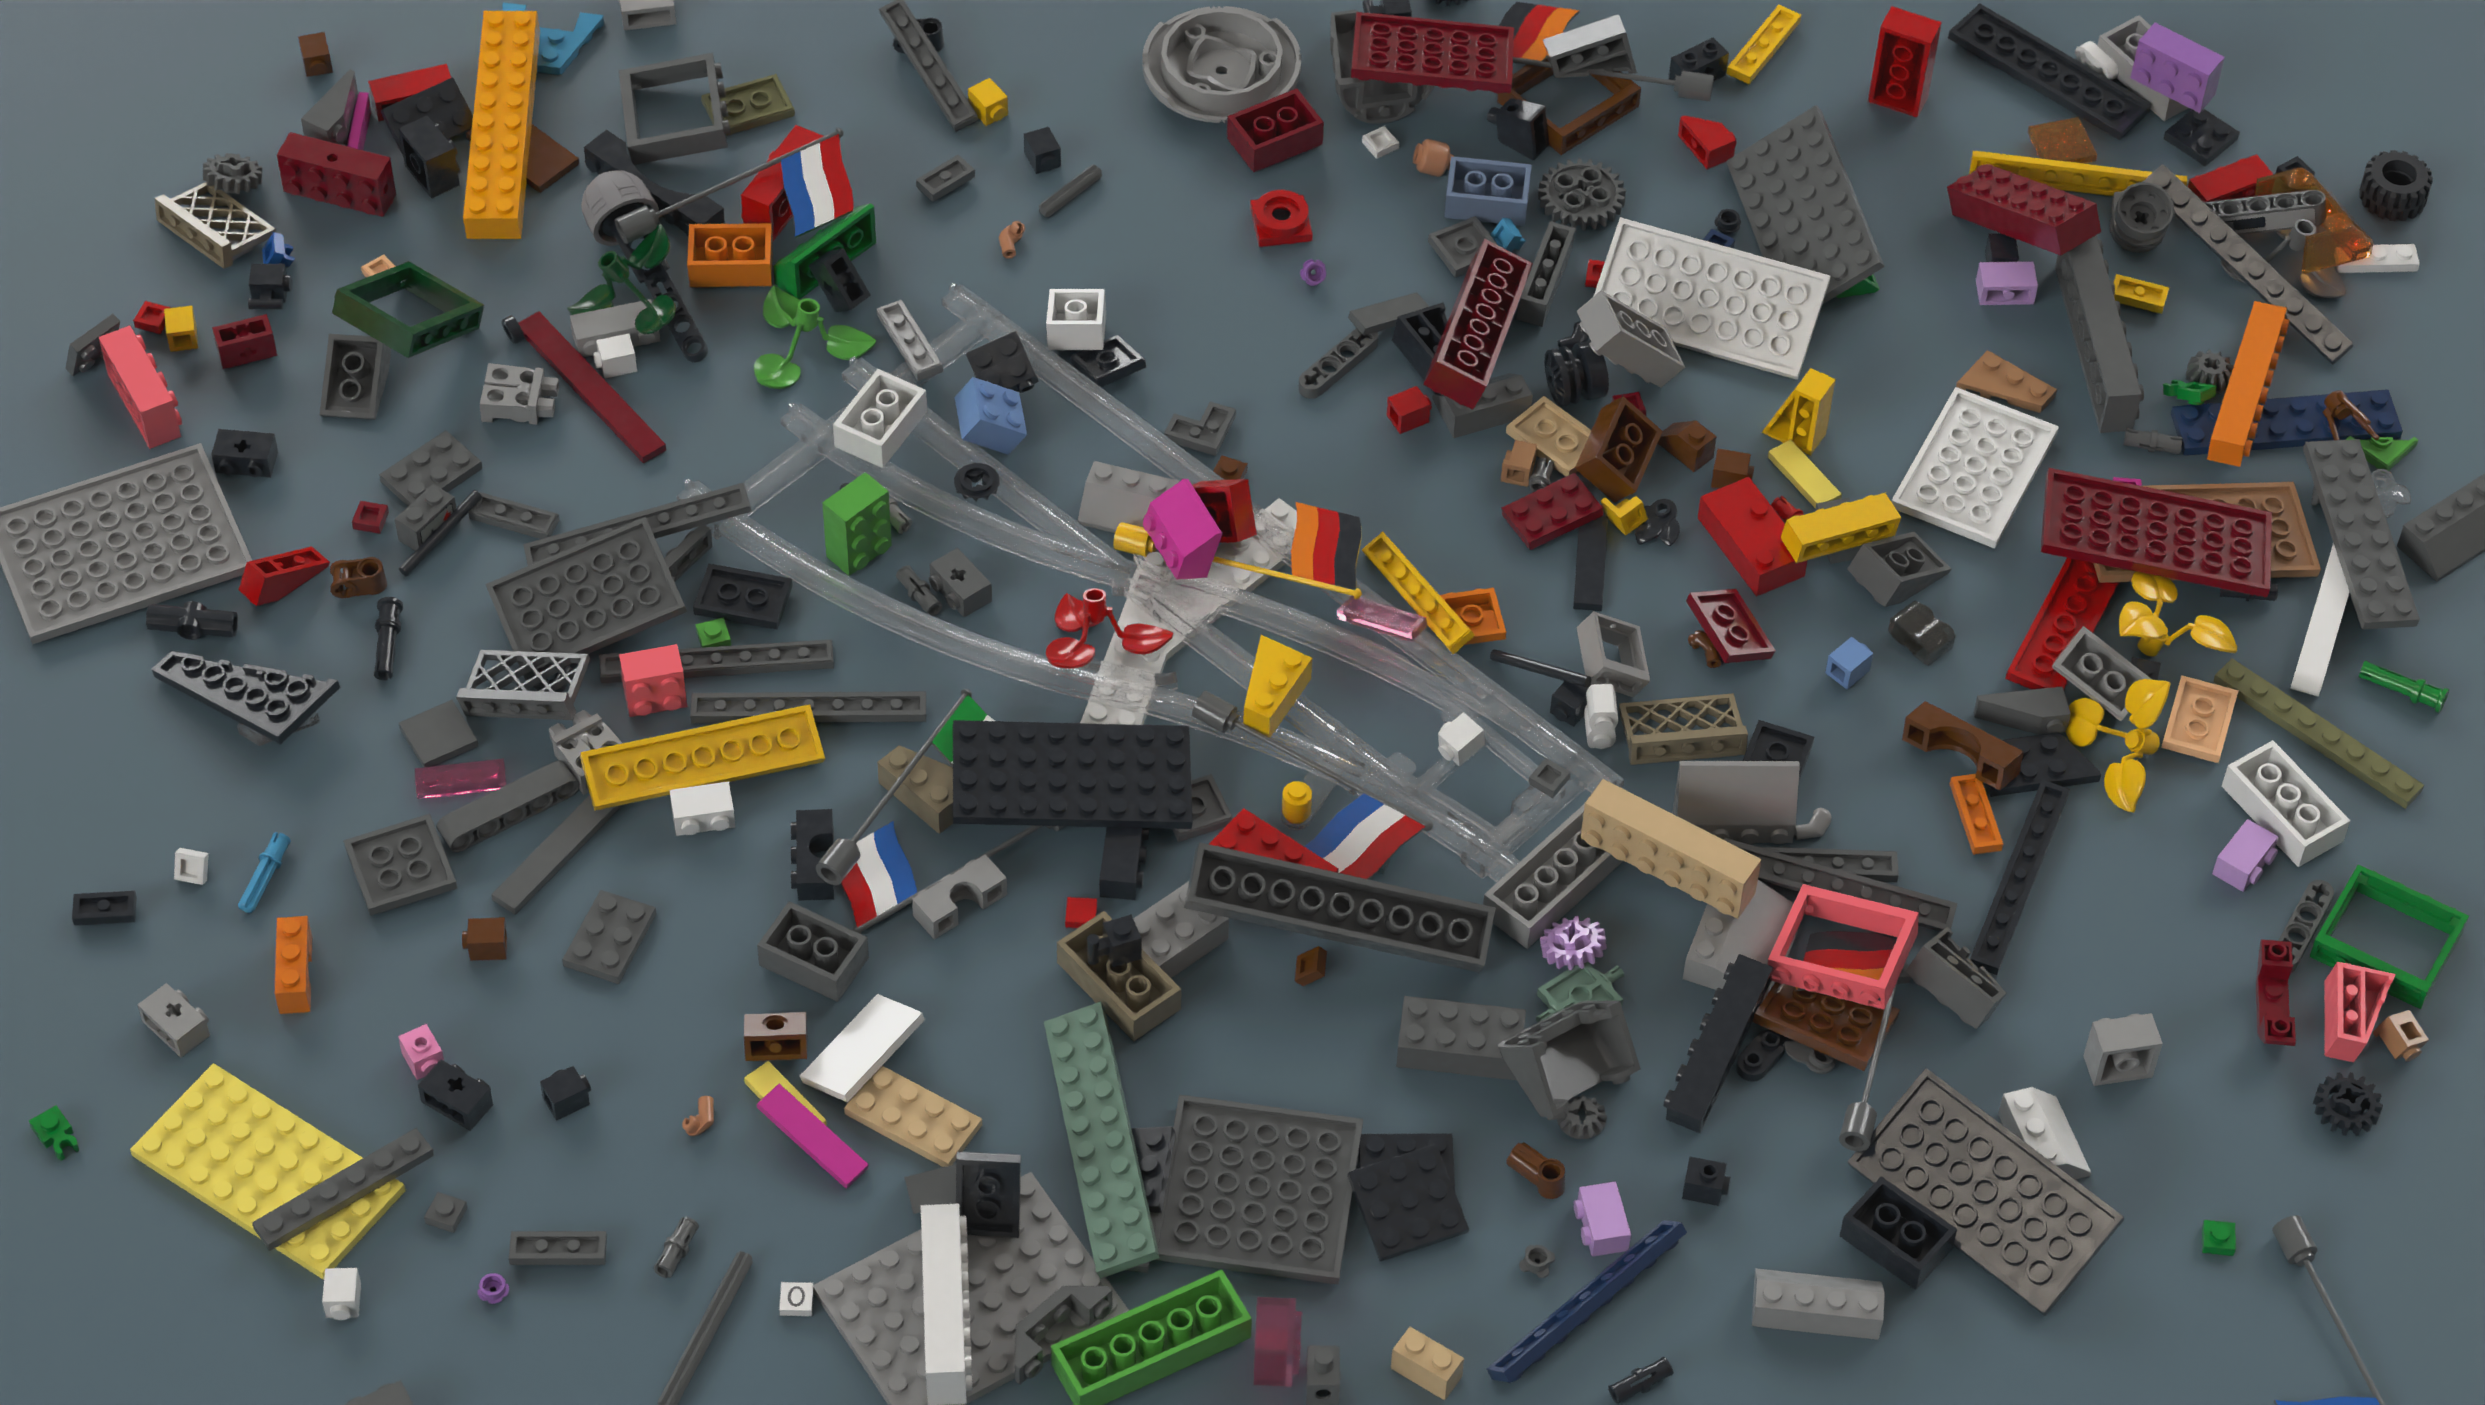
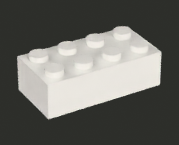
[2222,740,2350,867]

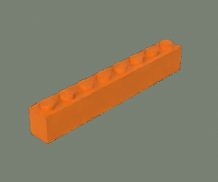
[2207,301,2290,467]

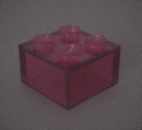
[1253,1297,1302,1387]

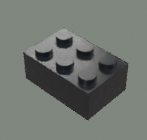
[1840,1176,1958,1290]

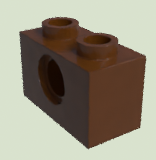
[744,1012,808,1061]

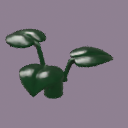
[567,223,676,334]

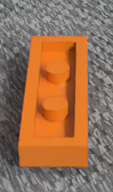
[1949,774,2003,855]

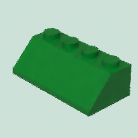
[773,203,876,299]

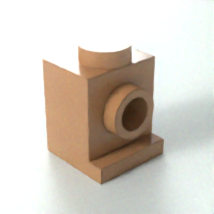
[1501,440,1537,487]
[2372,1010,2429,1061]

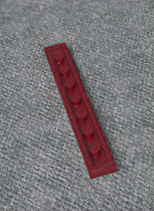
[518,311,666,464]

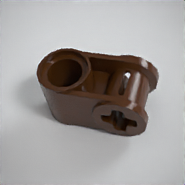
[330,557,387,598]

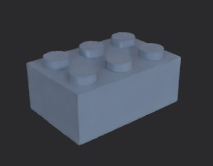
[1444,156,1532,226]

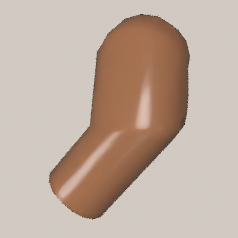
[999,221,1025,259]
[682,1096,714,1136]

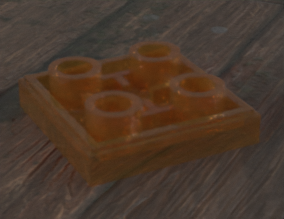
[2027,117,2097,164]

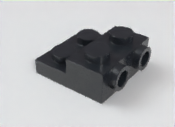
[965,330,1039,393]

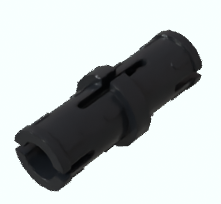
[1608,1357,1673,1404]

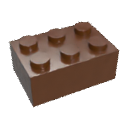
[1575,397,1663,503]

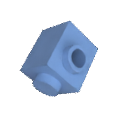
[1825,637,1873,689]

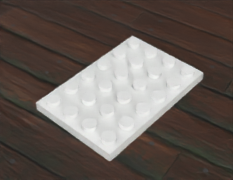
[1891,387,2059,549]

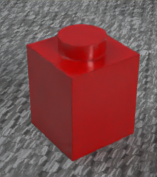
[1387,386,1432,434]

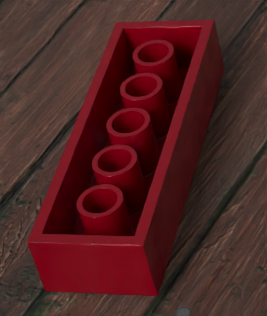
[1947,164,2101,256]

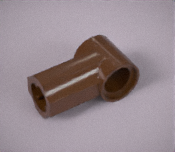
[1507,1142,1565,1199]

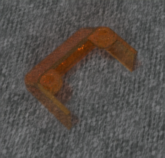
[2255,168,2373,274]

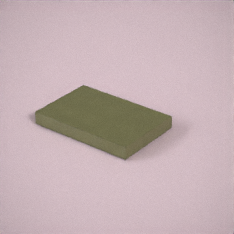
[701,74,795,136]

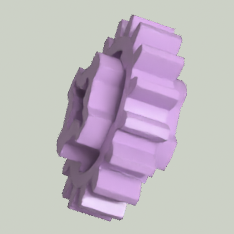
[1540,916,1607,970]

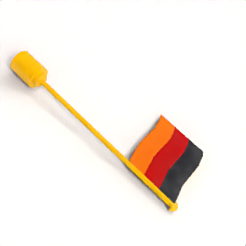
[1113,502,1362,599]

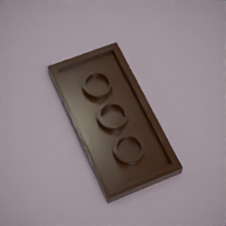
[466,124,579,193]

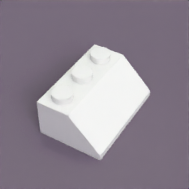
[1998,1087,2091,1179]

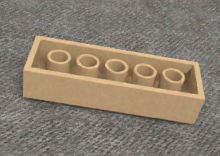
[1581,779,1761,919]

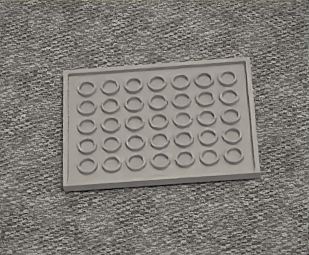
[0,443,253,645]
[812,1172,1129,1405]

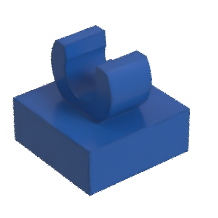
[262,232,294,267]

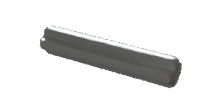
[1039,164,1102,217]

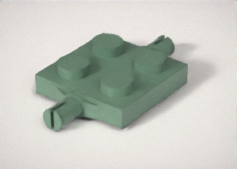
[1536,962,1624,1023]

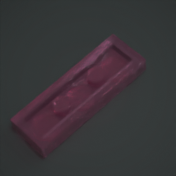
[1337,596,1427,642]
[415,758,506,799]

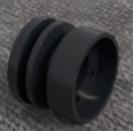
[1544,340,1609,407]

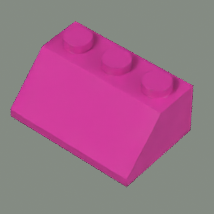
[1143,479,1222,580]

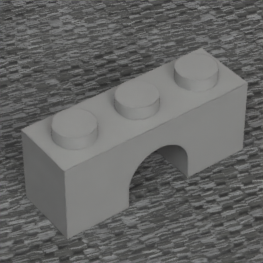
[912,854,1007,940]

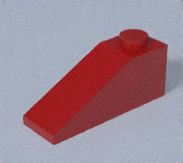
[238,546,330,606]

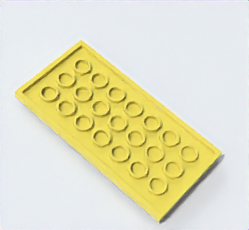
[130,1063,406,1280]

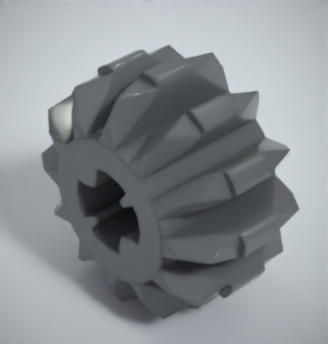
[2186,349,2234,394]

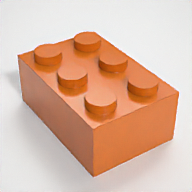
[687,223,773,287]

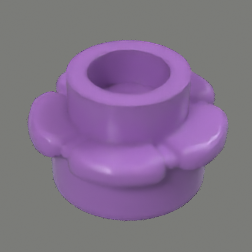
[1300,259,1326,286]
[478,1273,509,1304]

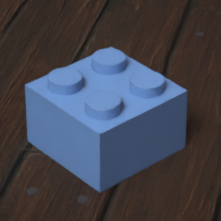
[955,377,1027,455]

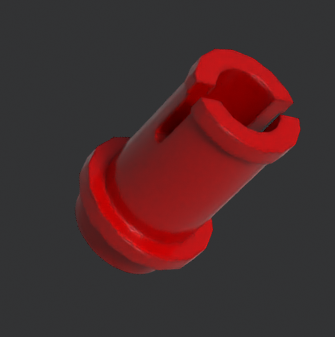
[1771,496,1804,523]

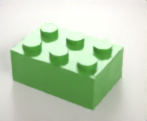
[822,472,892,576]

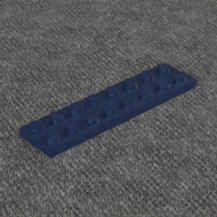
[2171,389,2403,456]

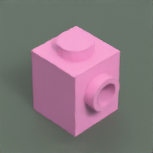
[398,1024,444,1080]

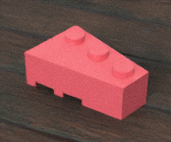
[2325,961,2396,1063]

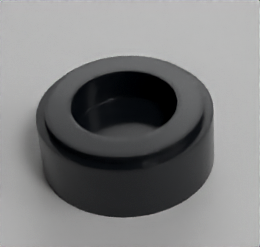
[501,315,525,344]

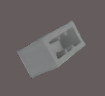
[137,983,210,1057]

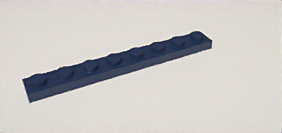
[1486,1220,1687,1383]

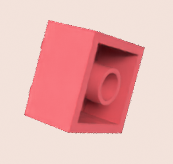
[619,644,687,717]

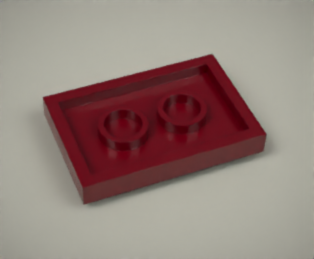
[1501,473,1604,550]
[1686,589,1776,663]

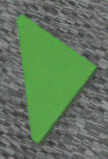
[2346,436,2418,474]

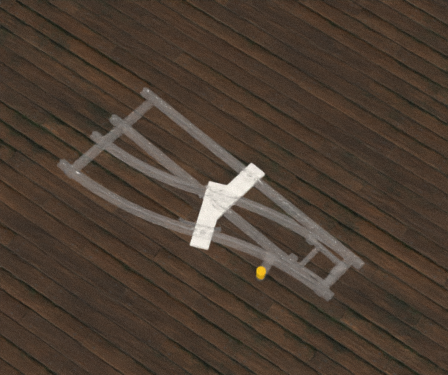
[677,283,1624,882]

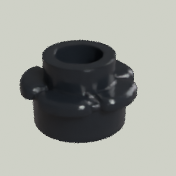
[1715,209,1741,234]

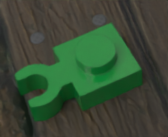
[2163,380,2216,405]
[29,1105,79,1161]

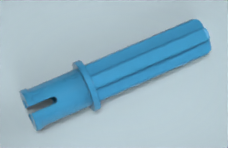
[238,832,291,914]

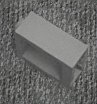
[1576,611,1650,697]

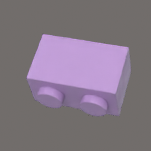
[1976,261,2038,305]
[2212,819,2278,892]
[1573,1182,1631,1257]

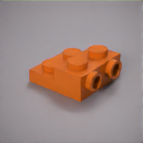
[1440,588,1506,645]

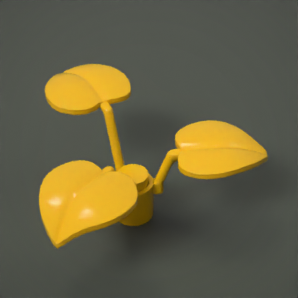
[2119,571,2237,656]
[2066,679,2171,813]

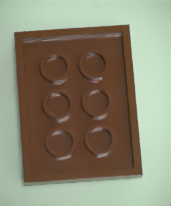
[1753,982,1900,1072]

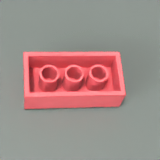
[98,326,182,449]

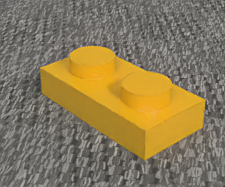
[2114,274,2169,314]

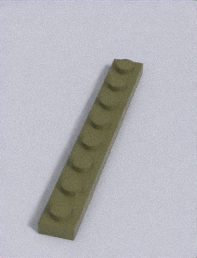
[2213,658,2424,809]

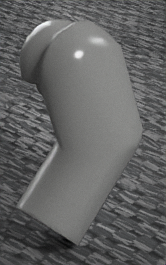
[1794,808,1831,840]

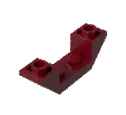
[2256,939,2296,1046]

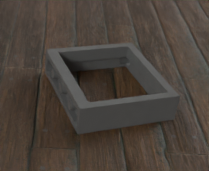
[619,53,731,165]

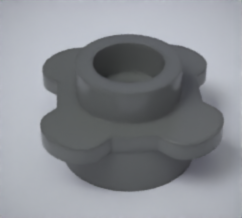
[1519,1245,1555,1278]

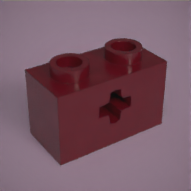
[212,314,278,369]

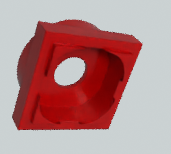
[1250,190,1313,247]

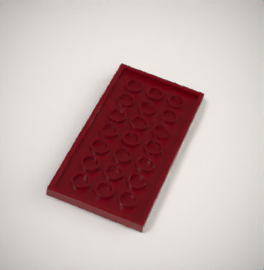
[2041,468,2272,598]

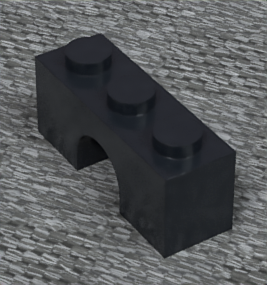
[791,809,834,901]

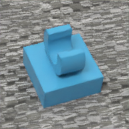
[1490,218,1526,252]

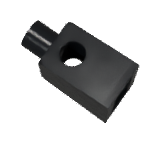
[1487,98,1549,160]

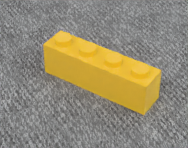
[1781,493,1902,563]

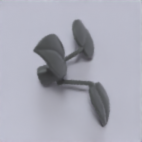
[2220,219,2346,298]

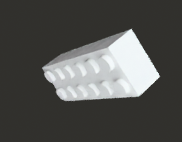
[921,1204,973,1405]

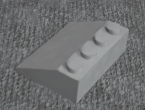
[1672,761,1800,844]
[1683,880,1801,1003]

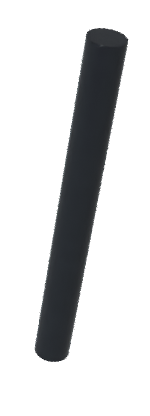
[399,490,482,576]
[1490,649,1592,687]

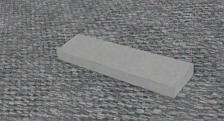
[876,300,944,381]

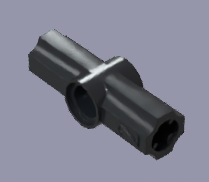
[146,601,238,640]

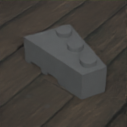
[1543,14,1637,78]
[1905,926,2007,1029]

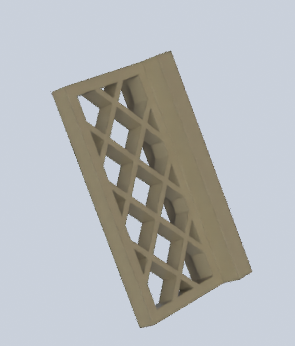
[155,182,276,269]
[1619,693,1748,765]

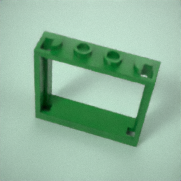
[2309,864,2469,1009]

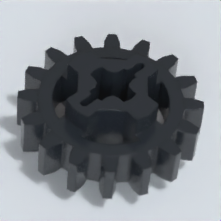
[2313,1072,2383,1136]

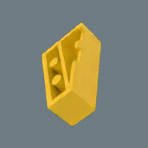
[1761,368,1836,456]
[1243,635,1312,738]

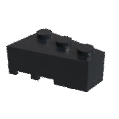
[1392,302,1448,394]

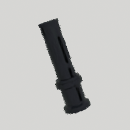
[374,597,403,680]

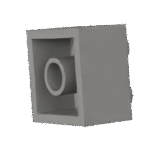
[2083,1013,2163,1086]

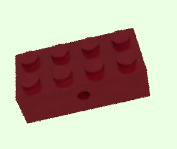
[276,132,397,217]

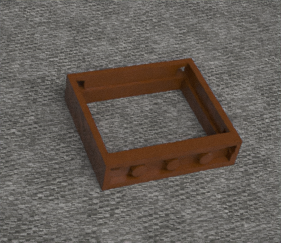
[1497,57,1641,155]

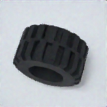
[2359,150,2433,221]

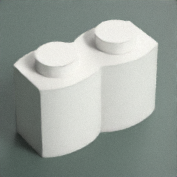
[1584,684,1618,749]

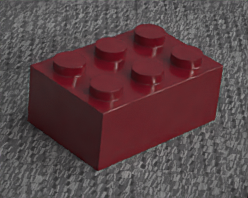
[1227,88,1324,173]

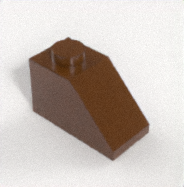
[1658,420,1717,472]

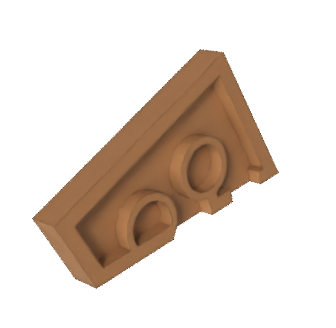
[1956,350,2057,413]

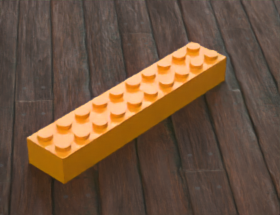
[463,11,540,239]

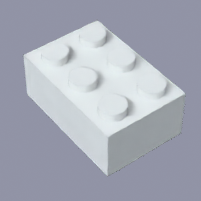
[833,369,927,468]

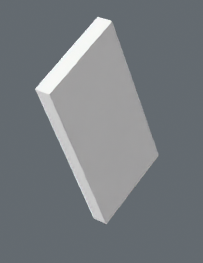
[800,994,925,1103]

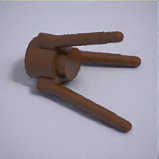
[2323,390,2379,440]

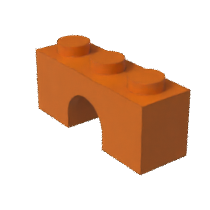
[275,916,312,1014]

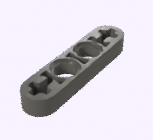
[1298,328,1378,399]
[2278,880,2334,973]

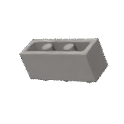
[570,299,660,357]

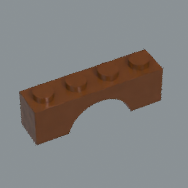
[1902,701,2024,790]

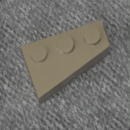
[877,745,953,834]

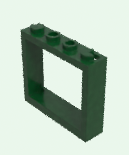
[332,261,484,358]

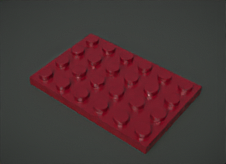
[1351,12,1514,94]

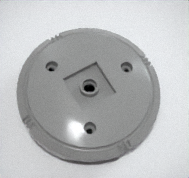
[1143,6,1301,123]

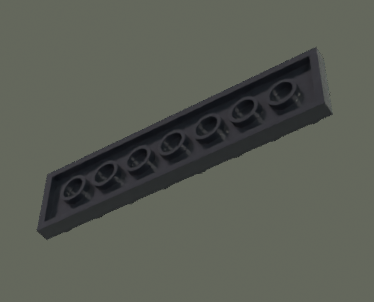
[1948,3,2152,140]

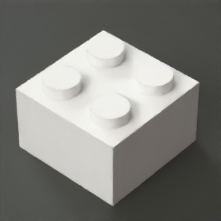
[1046,289,1106,351]

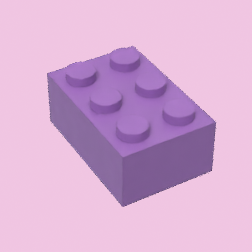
[2130,23,2225,113]

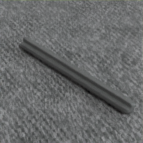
[658,1251,753,1405]

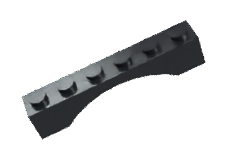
[584,129,725,237]

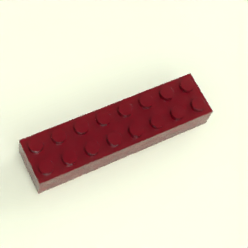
[1423,238,1533,410]

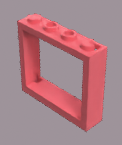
[1768,884,1919,1010]

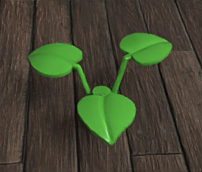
[754,285,876,389]

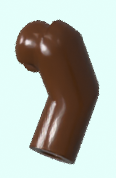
[1688,630,1721,668]

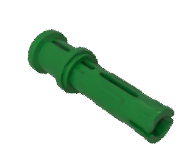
[2359,660,2449,713]

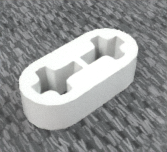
[2075,41,2118,80]

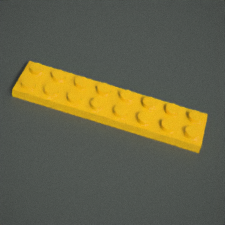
[580,704,825,811]

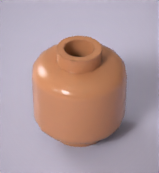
[1413,139,1454,177]

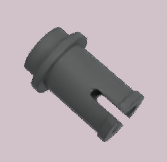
[1528,458,1554,492]

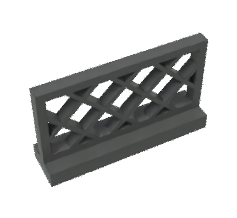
[456,650,590,720]

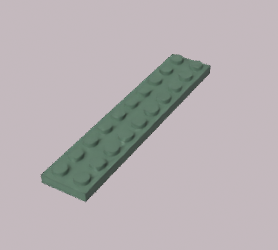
[1044,1002,1160,1279]

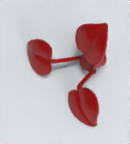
[1046,588,1173,669]

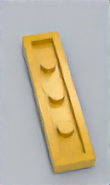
[1726,5,1801,85]

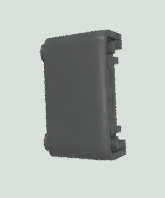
[1498,1001,1641,1120]

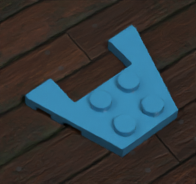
[502,2,604,75]

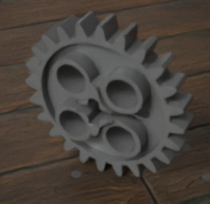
[1538,158,1626,231]

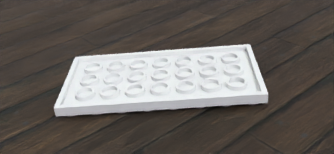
[1593,217,1830,380]

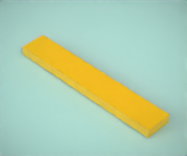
[1362,531,1475,654]

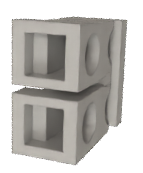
[480,363,559,425]
[549,710,622,795]

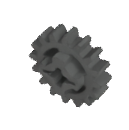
[203,153,262,194]

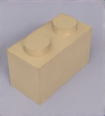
[1391,1327,1464,1400]

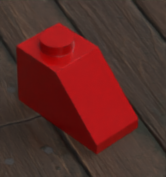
[1678,115,1737,170]

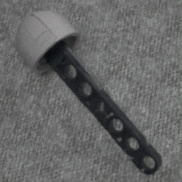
[582,170,708,362]

